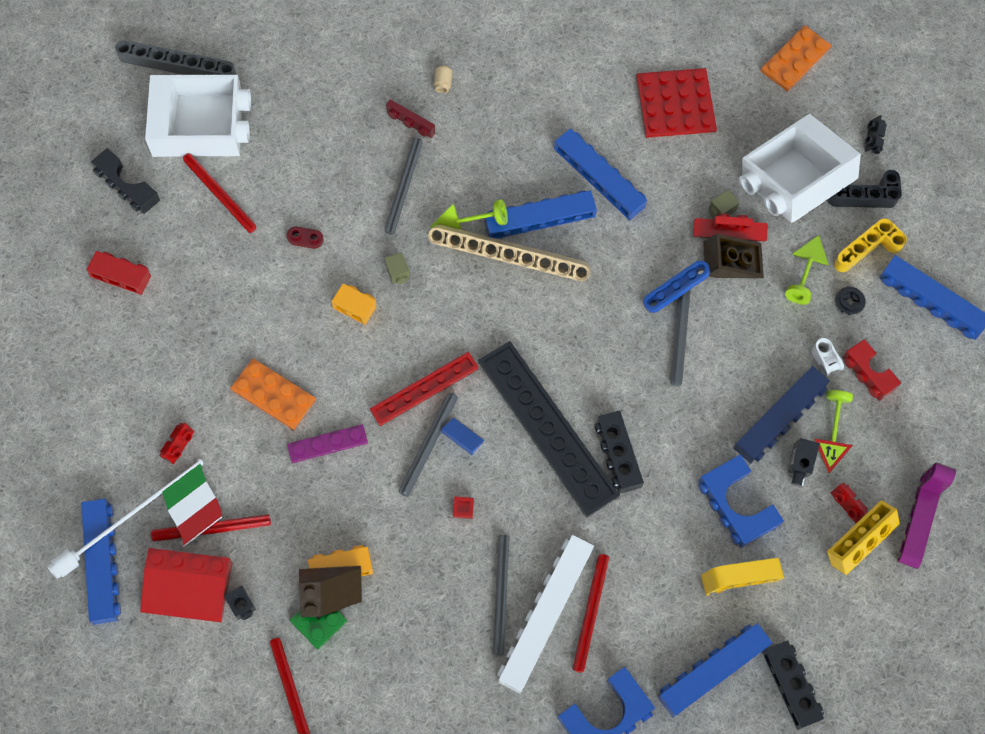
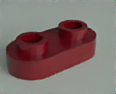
[286,226,324,249]

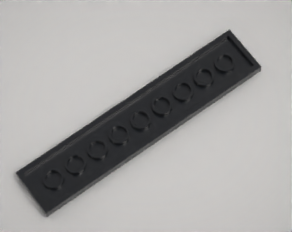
[478,341,620,518]

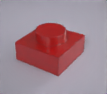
[453,496,474,519]

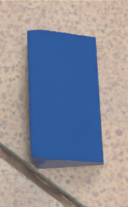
[441,418,484,455]

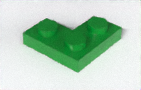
[289,611,348,650]

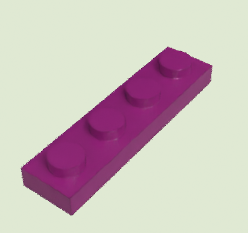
[287,424,368,464]

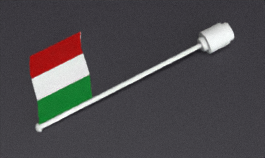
[47,459,222,579]

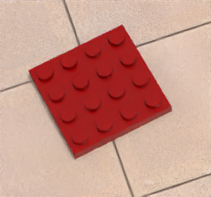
[636,68,717,138]

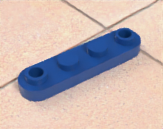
[643,261,710,313]

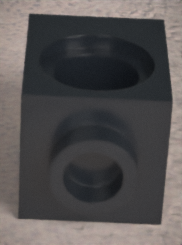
[224,586,256,620]

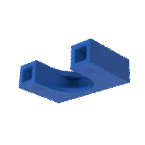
[698,454,784,548]
[557,667,655,734]

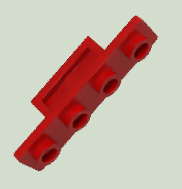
[693,214,768,242]

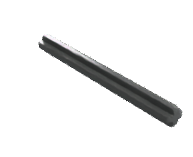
[385,138,423,235]
[671,289,691,386]
[399,392,458,497]
[493,535,509,656]

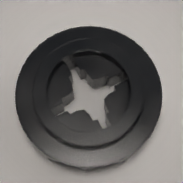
[835,287,866,315]

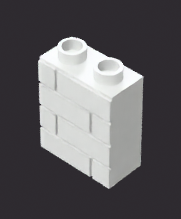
[145,75,251,157]
[739,113,861,223]

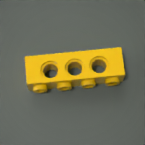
[827,500,900,575]

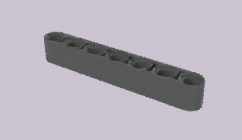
[115,40,236,75]

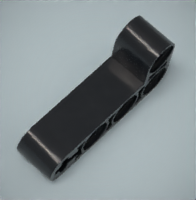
[827,170,902,208]

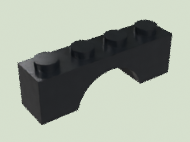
[91,148,160,214]

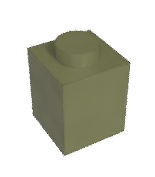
[708,190,740,218]
[384,252,410,284]

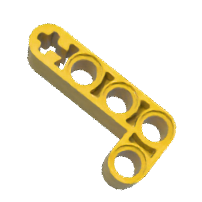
[834,218,907,272]
[700,558,785,596]

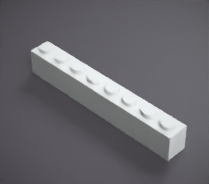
[497,535,594,694]

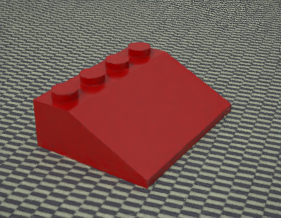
[140,548,233,623]

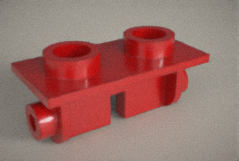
[159,423,195,464]
[831,482,868,523]

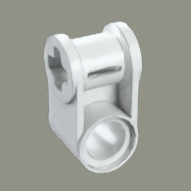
[811,338,844,377]

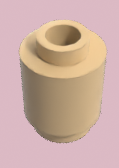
[434,65,453,93]

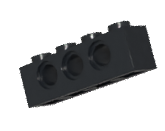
[594,410,644,494]
[762,640,824,730]

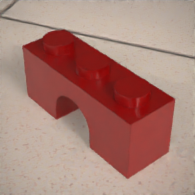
[843,339,901,401]

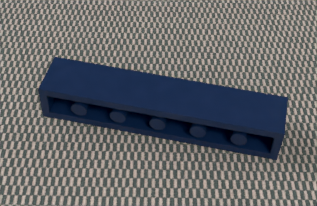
[733,366,830,464]

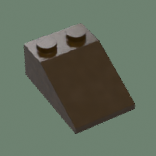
[703,234,764,278]
[299,566,362,618]

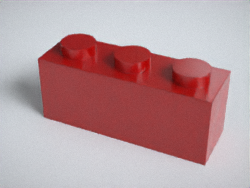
[86,251,151,295]

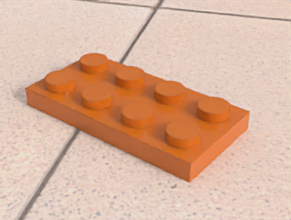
[761,25,832,92]
[230,358,316,431]

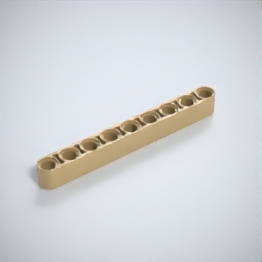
[428,225,591,281]

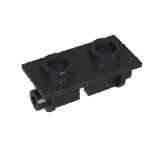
[865,115,887,154]

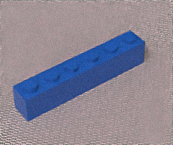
[554,128,647,221]
[484,190,597,239]
[879,255,985,340]
[81,499,121,625]
[658,623,773,718]

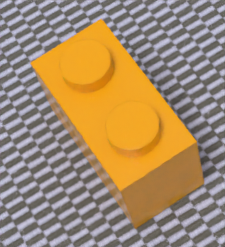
[331,283,377,325]

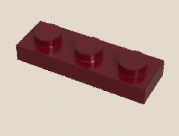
[386,99,435,138]

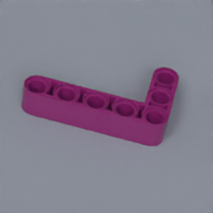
[897,462,956,569]

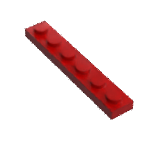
[370,352,479,426]

